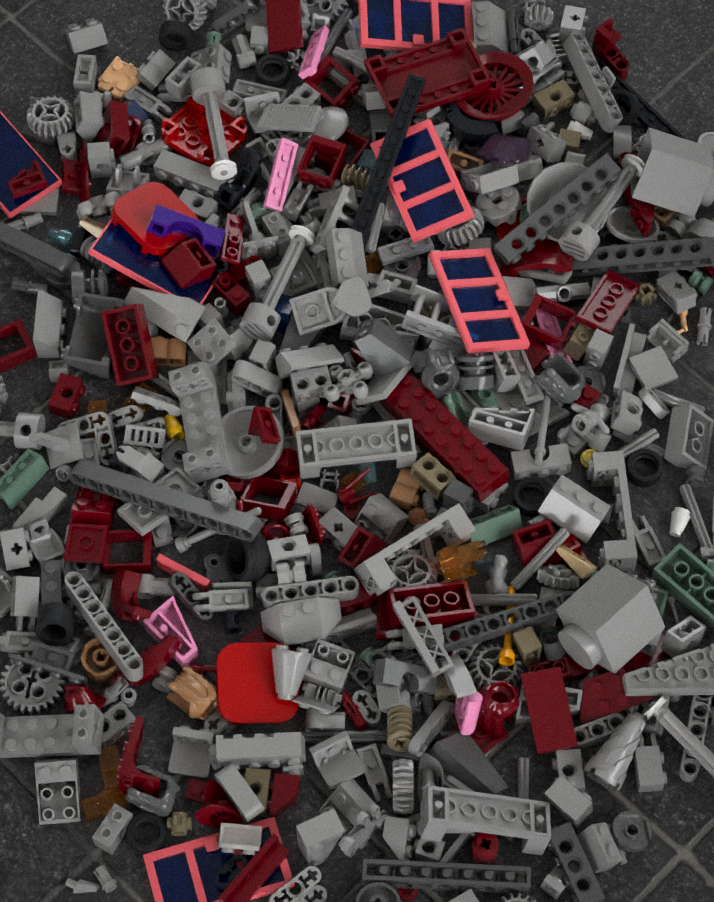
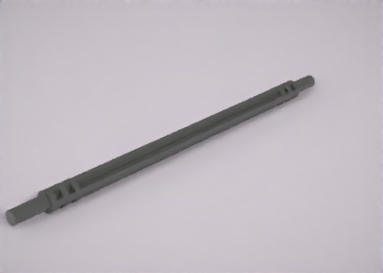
[223,728,460,744]

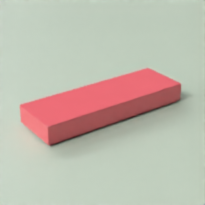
[156,554,212,592]

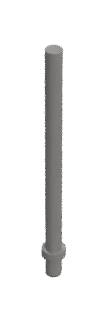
[534,354,555,465]

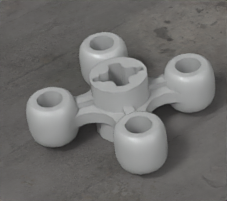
[76,191,119,220]
[324,362,373,402]

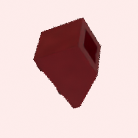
[212,271,251,317]
[262,448,300,479]
[266,773,300,819]

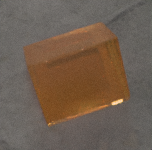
[365,252,382,274]

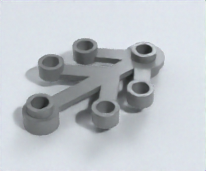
[339,803,390,858]

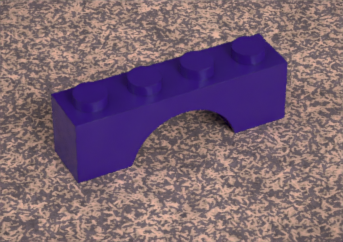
[147,204,226,258]

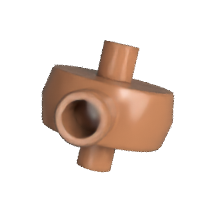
[408,508,431,526]

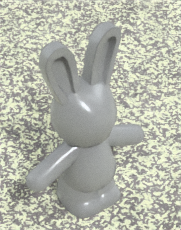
[571,394,613,436]

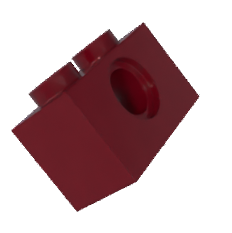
[48,373,86,419]

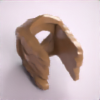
[166,666,217,720]

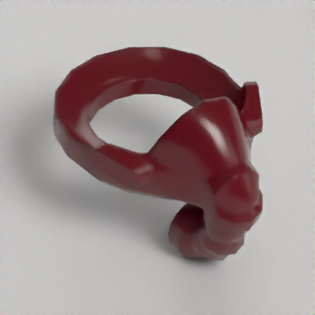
[259,525,289,541]

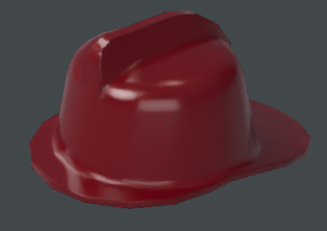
[63,684,106,712]
[195,799,242,830]

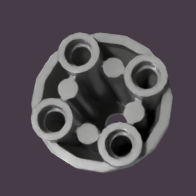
[271,645,312,700]

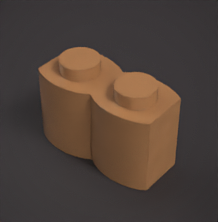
[151,336,187,367]
[389,467,424,511]

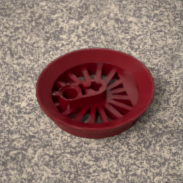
[456,51,534,122]

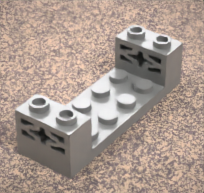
[168,361,232,483]
[296,419,417,479]
[586,451,638,573]
[353,503,476,596]
[0,704,104,758]
[420,785,551,855]

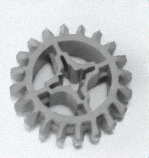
[162,0,208,31]
[26,95,75,138]
[437,207,485,247]
[388,551,438,589]
[468,642,523,690]
[393,759,414,814]

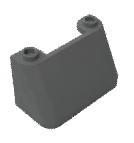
[61,292,125,379]

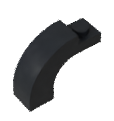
[444,101,499,144]
[215,147,264,209]

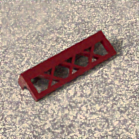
[219,833,290,902]

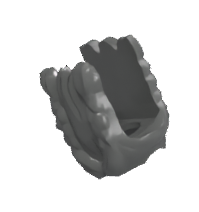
[421,348,460,394]
[533,353,586,404]
[125,766,180,817]

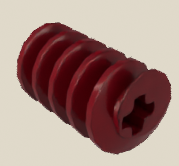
[471,832,499,865]

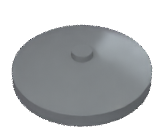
[222,406,285,479]

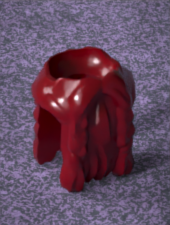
[476,680,519,737]

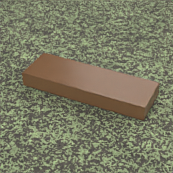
[280,389,301,441]

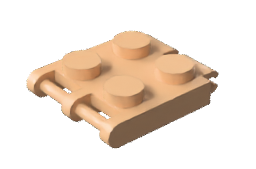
[97,56,141,101]

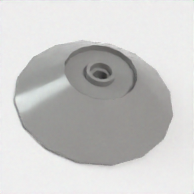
[527,162,609,243]

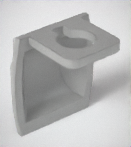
[29,519,65,564]

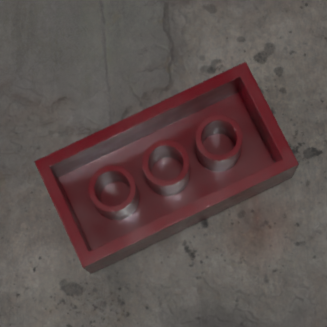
[101,304,159,386]
[386,580,475,630]

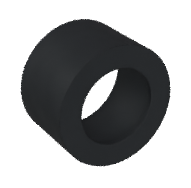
[35,602,76,646]

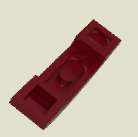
[500,252,574,277]

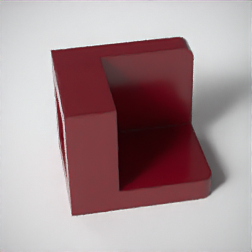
[595,17,622,50]

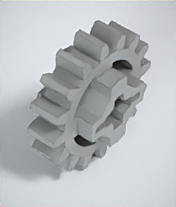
[536,564,580,590]

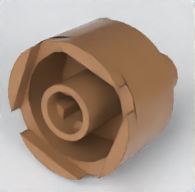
[81,638,121,685]

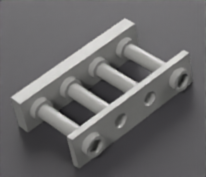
[311,185,364,254]
[401,284,486,352]

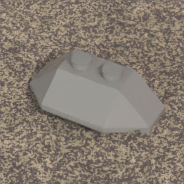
[260,597,342,646]

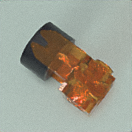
[436,540,493,581]

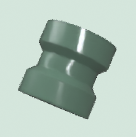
[688,270,713,295]

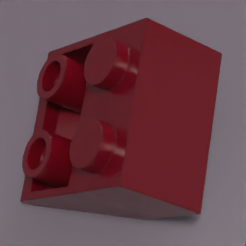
[161,237,217,289]
[71,486,117,530]
[512,519,563,571]
[337,526,390,569]

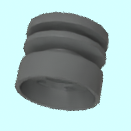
[71,268,109,305]
[454,352,495,390]

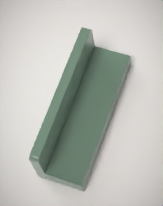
[0,448,49,510]
[469,504,523,544]

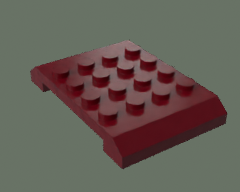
[364,28,491,118]

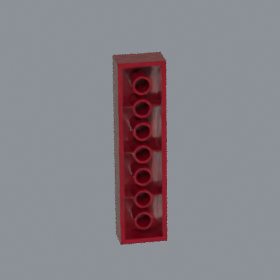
[379,371,509,503]

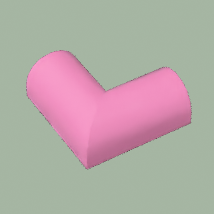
[453,692,483,735]

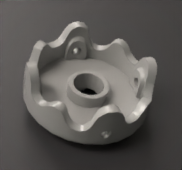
[476,185,522,226]

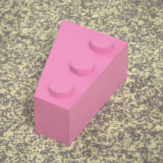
[143,596,199,668]

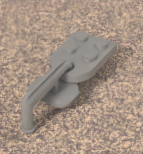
[289,277,397,336]

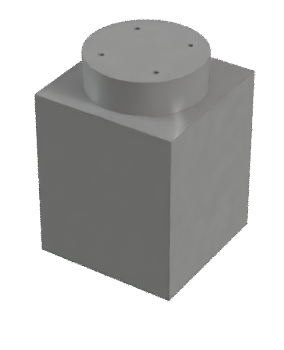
[630,128,714,217]
[556,564,665,674]

